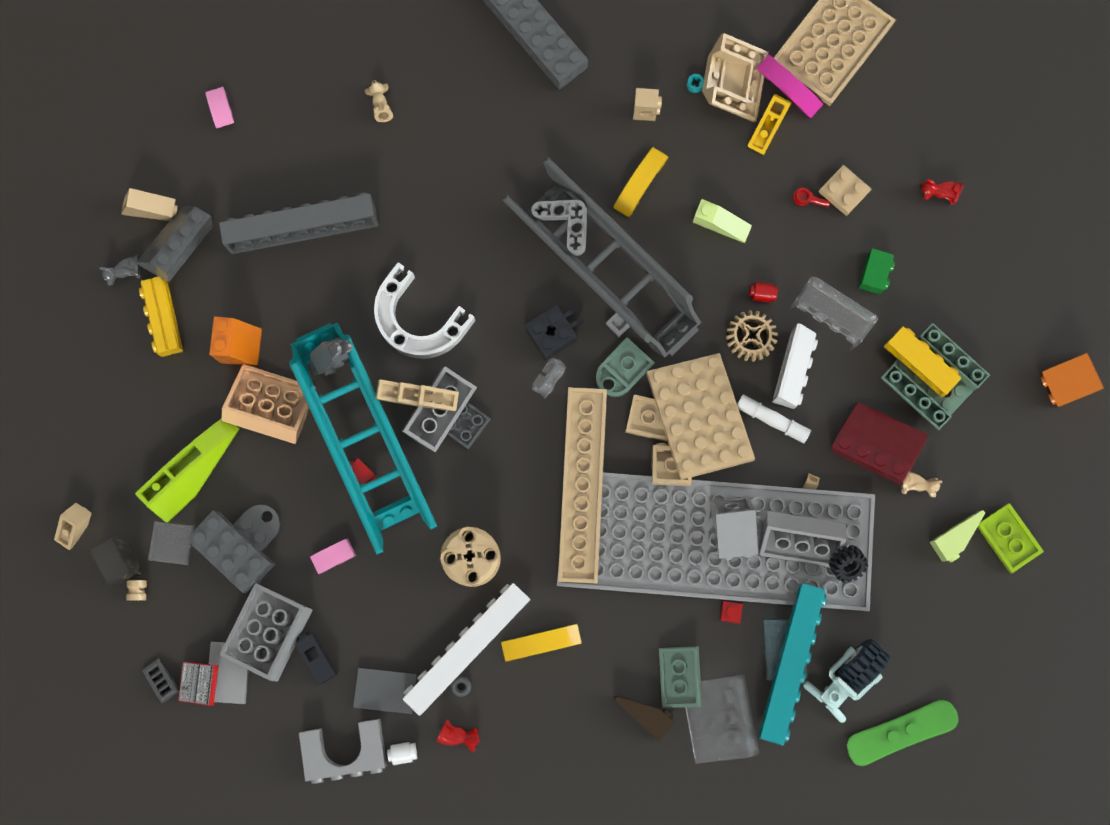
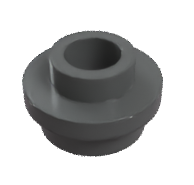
[451,677,471,697]

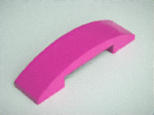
[756,54,823,119]

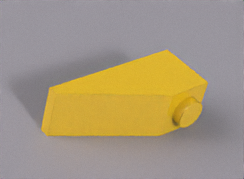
[747,94,792,155]

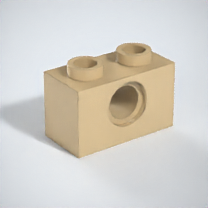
[633,88,662,121]

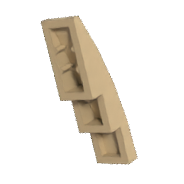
[375,380,459,411]

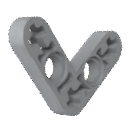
[531,200,587,256]

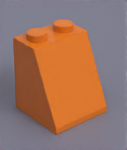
[209,317,262,366]
[1040,353,1104,407]

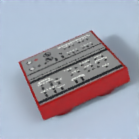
[178,661,219,706]

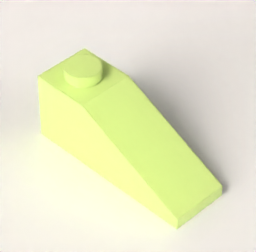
[693,199,752,243]
[930,510,985,562]

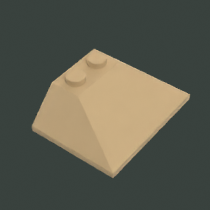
[702,33,768,122]

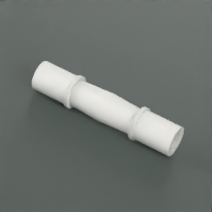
[737,394,811,444]

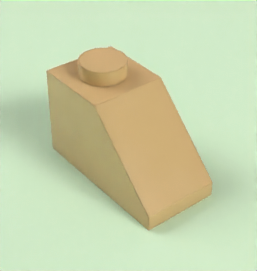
[54,503,91,550]

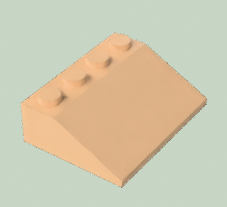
[222,364,316,444]

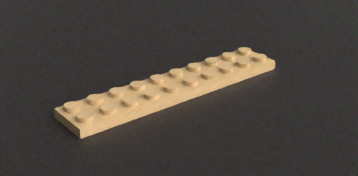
[558,387,607,584]

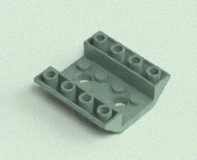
[881,323,990,431]

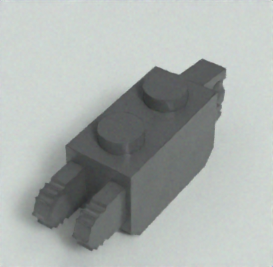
[310,338,352,376]

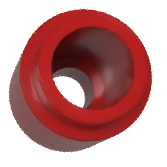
[749,281,778,303]

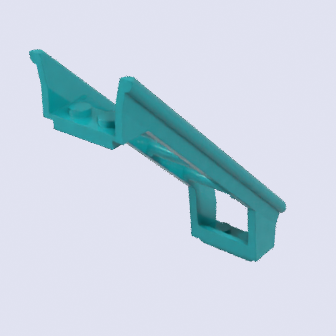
[289,323,437,554]

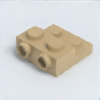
[651,443,692,486]

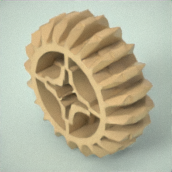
[726,310,778,362]

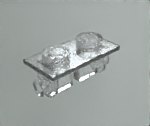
[532,358,566,398]

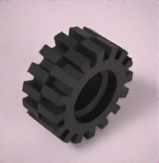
[829,545,868,583]

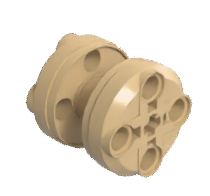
[440,527,501,587]

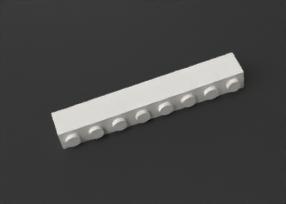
[403,583,530,716]

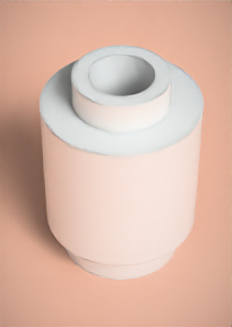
[387,742,417,765]

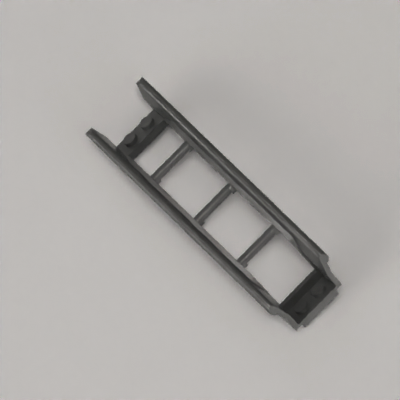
[502,157,702,357]

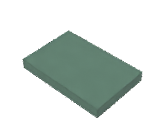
[659,646,702,708]

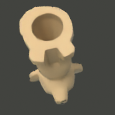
[365,80,393,122]
[901,472,942,497]

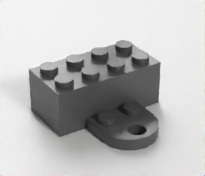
[186,504,281,593]

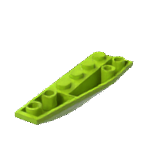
[135,418,239,523]

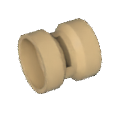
[126,580,147,601]

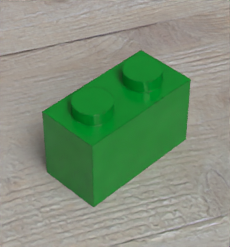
[858,248,895,294]

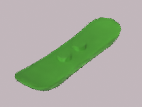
[847,700,959,766]

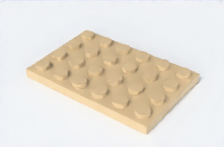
[774,0,896,106]
[646,353,755,480]

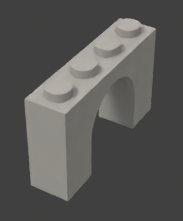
[299,718,387,784]

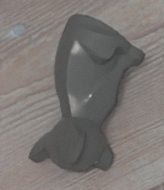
[99,255,141,286]

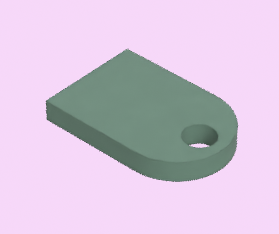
[596,338,655,397]

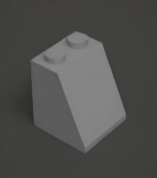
[710,497,758,560]

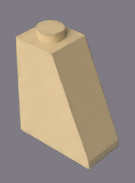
[121,188,177,221]

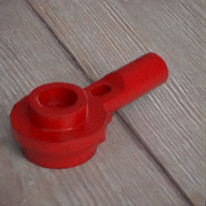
[793,188,830,208]

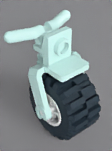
[803,639,890,723]

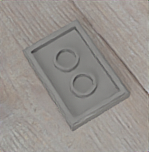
[209,642,249,704]

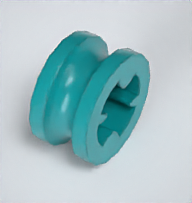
[687,74,704,93]

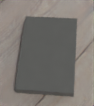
[353,668,417,714]

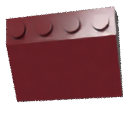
[832,402,929,487]

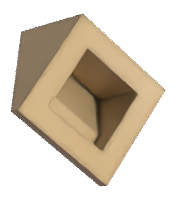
[802,473,820,490]

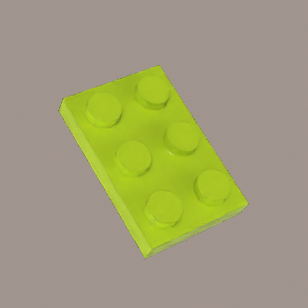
[978,503,1044,573]

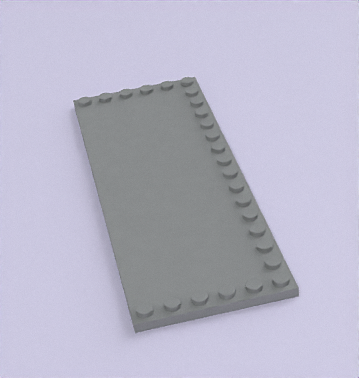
[557,473,875,611]

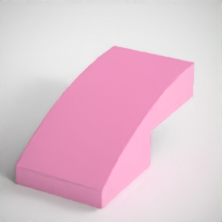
[205,87,234,128]
[310,538,356,574]

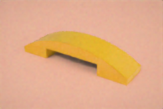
[613,147,668,218]
[501,624,581,662]

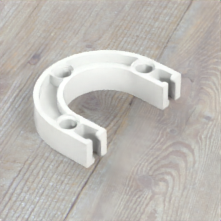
[374,263,475,359]

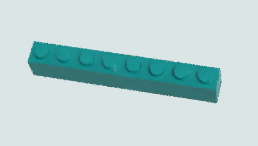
[757,583,827,746]

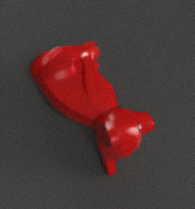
[920,179,964,205]
[436,720,480,752]

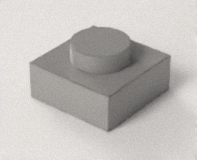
[606,313,630,337]

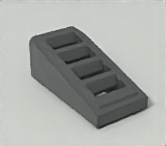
[142,659,180,703]

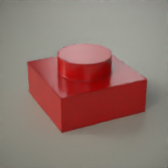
[720,601,743,624]

